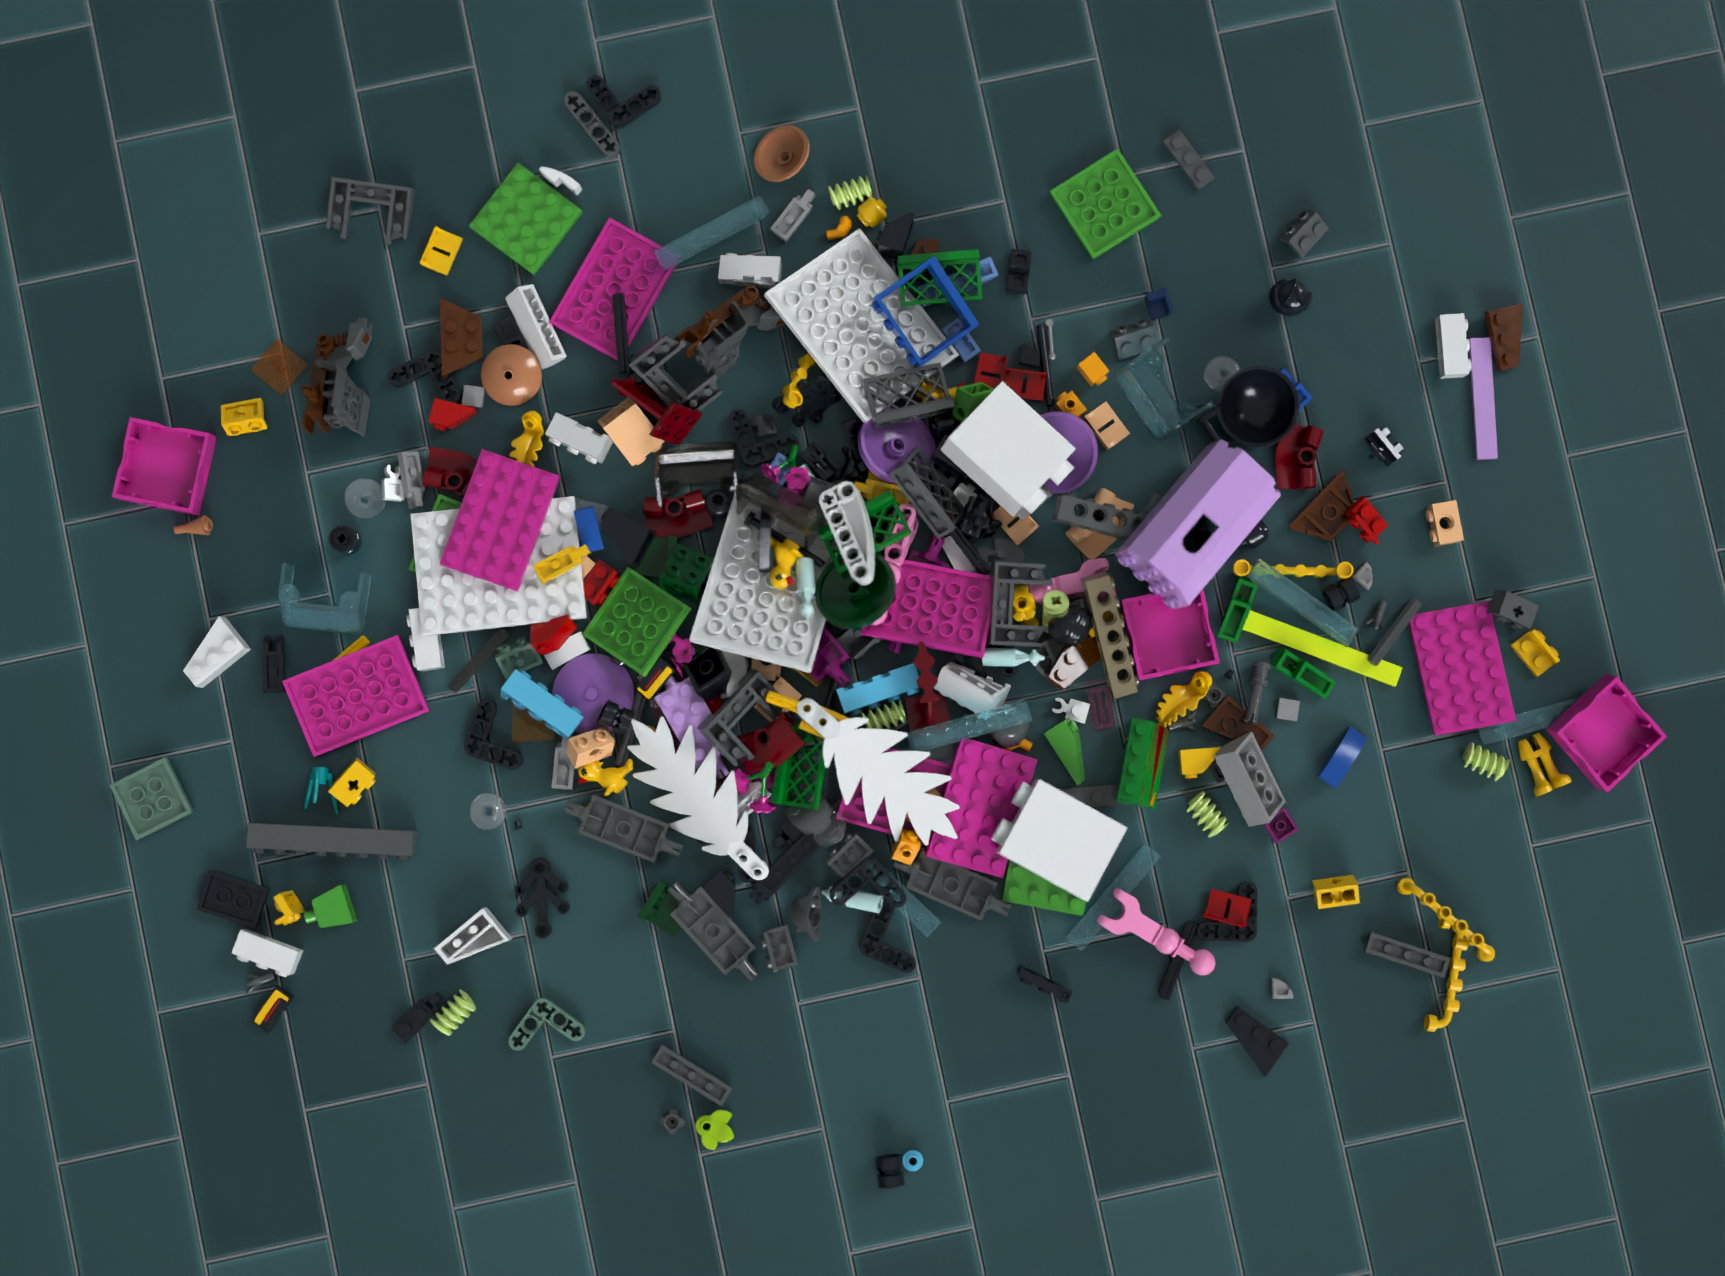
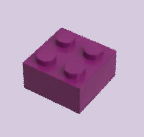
[1263,808,1299,843]

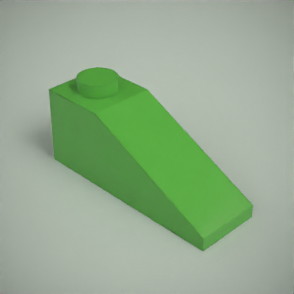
[1044,717,1085,786]

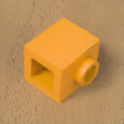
[1077,352,1109,387]
[1054,391,1087,417]
[892,828,921,866]

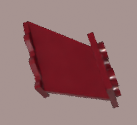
[610,377,702,446]
[905,641,951,737]

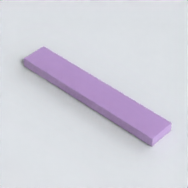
[1469,337,1498,460]

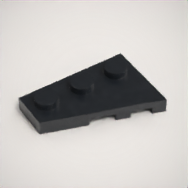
[1225,1006,1289,1077]

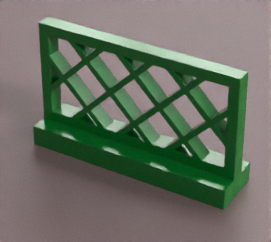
[897,249,983,307]
[817,490,912,574]
[771,723,825,810]

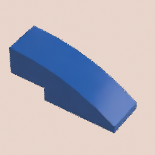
[1316,726,1367,788]

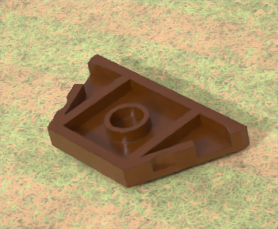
[440,299,483,377]
[1287,470,1355,542]

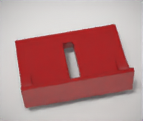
[974,352,1008,389]
[1004,368,1047,401]
[1203,889,1252,927]

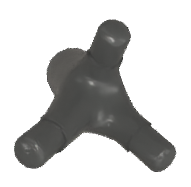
[1365,601,1387,629]
[1168,710,1197,731]
[246,972,276,994]

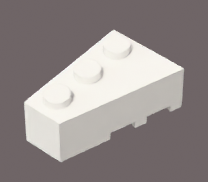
[718,253,782,289]
[934,662,1011,719]

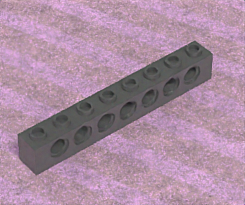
[1052,493,1211,553]

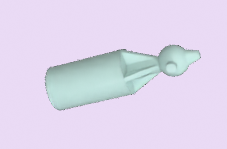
[795,557,816,619]
[982,648,1045,667]
[821,886,883,913]

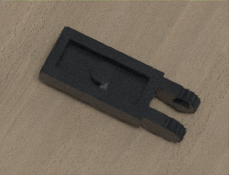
[262,635,286,693]

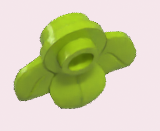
[695,1110,734,1150]

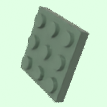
[109,757,194,840]

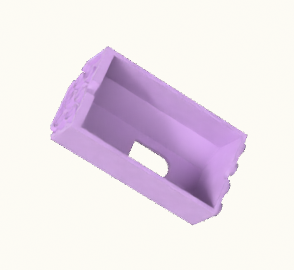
[1115,439,1281,609]

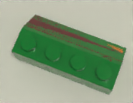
[1115,717,1169,810]

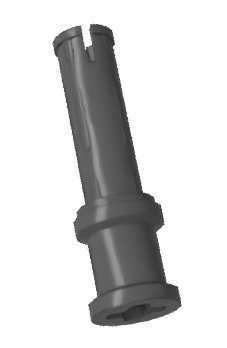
[1244,661,1272,725]

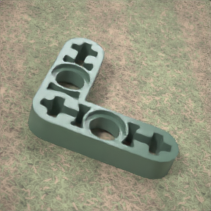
[508,997,586,1051]

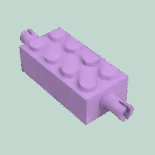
[654,675,730,780]

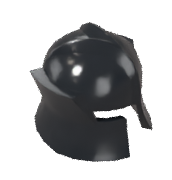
[1269,278,1312,316]

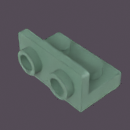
[495,636,543,679]

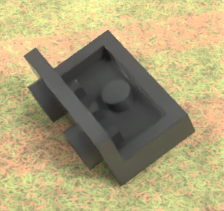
[1279,209,1329,258]
[1110,319,1158,360]
[835,628,881,660]
[827,833,874,878]
[761,924,798,972]

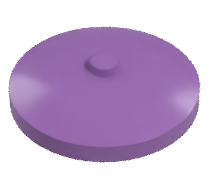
[858,408,936,485]
[1040,411,1098,494]
[552,653,635,734]

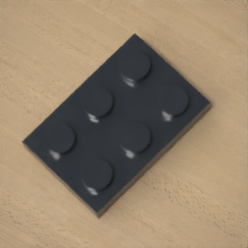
[196,870,270,928]

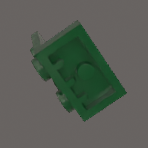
[659,544,714,603]
[638,880,681,936]

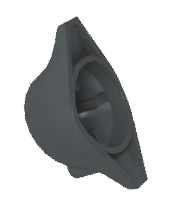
[790,887,822,941]

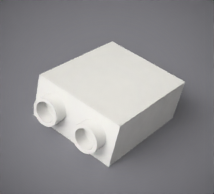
[941,381,1076,517]
[991,779,1127,902]

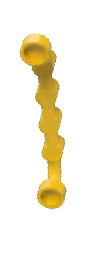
[782,353,815,408]
[1233,559,1353,579]
[1397,878,1495,962]
[1424,919,1469,1032]

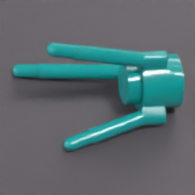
[303,767,339,815]

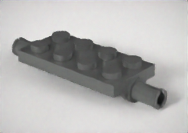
[563,794,683,863]
[892,850,1011,921]
[667,881,759,982]

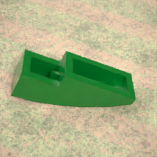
[1217,576,1259,643]
[1269,648,1336,699]

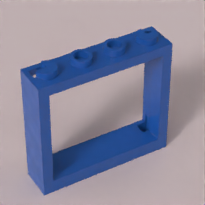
[871,256,980,367]

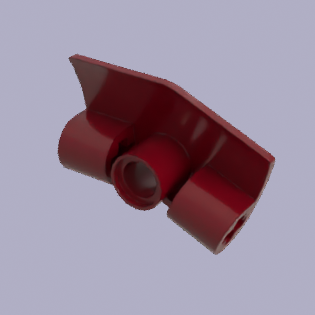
[1275,423,1324,489]
[422,447,478,498]
[643,488,714,538]
[737,711,806,774]

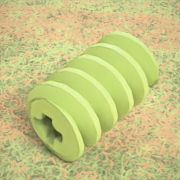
[828,174,872,210]
[1042,590,1069,626]
[861,699,906,730]
[1462,742,1510,781]
[1186,791,1229,838]
[429,989,476,1035]

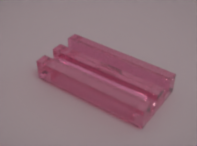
[1087,686,1115,730]

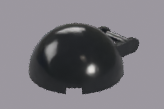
[1197,366,1300,448]

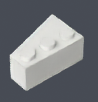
[545,412,613,464]
[183,616,251,688]
[434,907,513,965]

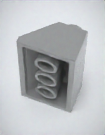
[1214,732,1286,827]

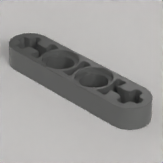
[564,91,620,158]

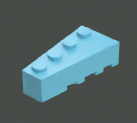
[836,663,920,717]
[500,669,583,740]

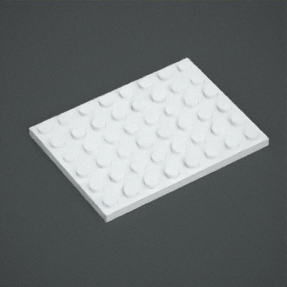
[764,228,959,423]
[690,492,850,673]
[411,496,587,636]

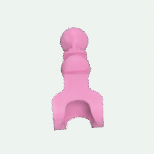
[870,503,919,625]
[1028,558,1116,605]
[1096,888,1216,976]

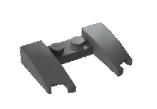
[326,177,415,245]
[629,333,723,411]
[987,561,1053,647]
[696,669,783,766]

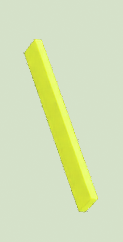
[1242,610,1403,687]

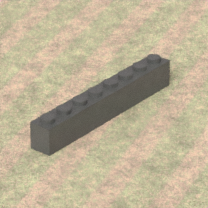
[246,823,417,860]

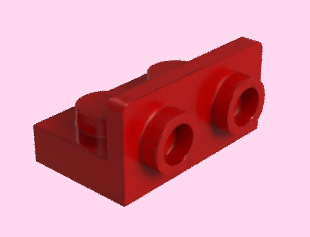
[1345,496,1388,545]
[583,559,620,607]

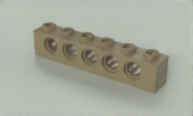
[1081,572,1139,699]

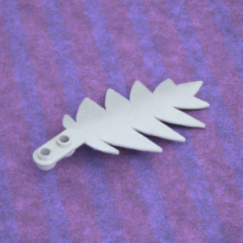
[797,698,960,846]
[627,716,769,880]

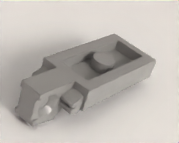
[770,189,815,243]
[397,451,425,509]
[552,735,575,790]

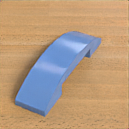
[916,256,998,307]

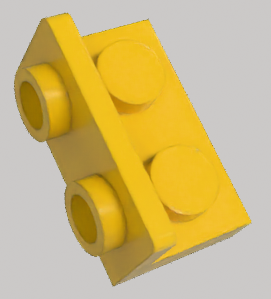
[221,398,267,436]
[1510,629,1560,677]
[273,890,305,926]

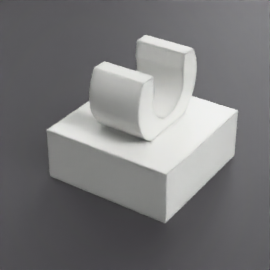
[954,483,977,507]

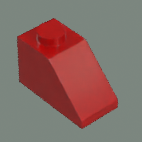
[428,398,477,431]
[530,614,577,655]

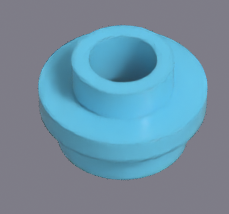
[902,1150,923,1171]

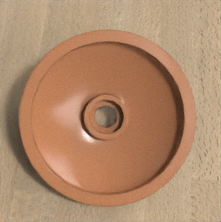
[754,125,810,182]
[481,344,542,406]

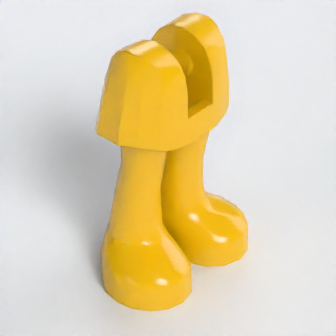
[1518,732,1572,797]

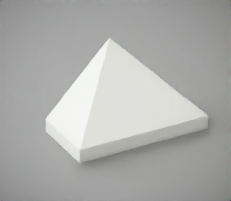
[737,781,772,820]

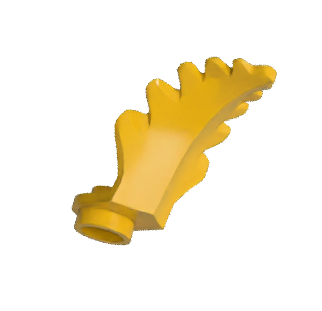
[509,411,544,467]
[1156,671,1212,727]

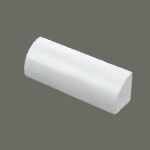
[505,284,567,369]

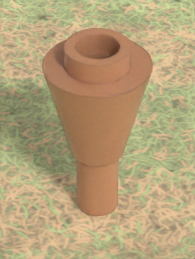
[174,515,213,535]

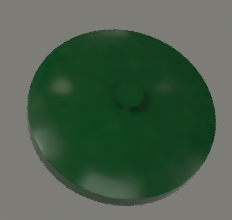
[815,552,896,629]

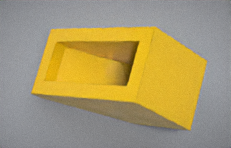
[1177,747,1221,779]

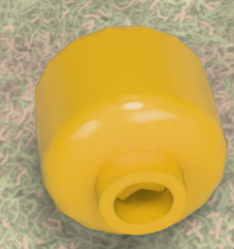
[857,197,887,227]

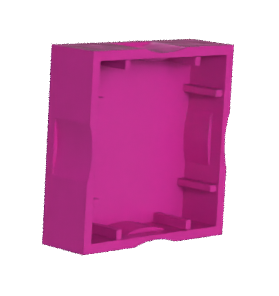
[112,417,217,516]
[1119,589,1220,681]
[1546,674,1667,793]

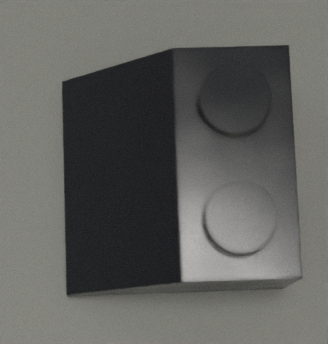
[876,212,914,260]
[682,646,732,703]

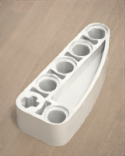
[819,481,875,586]

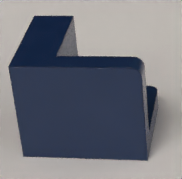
[1144,287,1173,320]

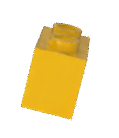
[328,757,376,807]
[1312,875,1360,909]

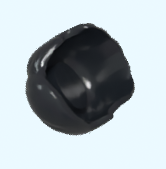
[1048,608,1092,645]

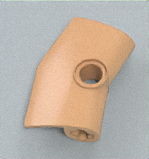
[1066,488,1134,560]

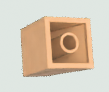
[597,397,665,466]

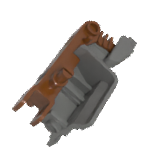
[674,285,785,378]
[301,318,372,437]

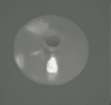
[344,479,386,518]

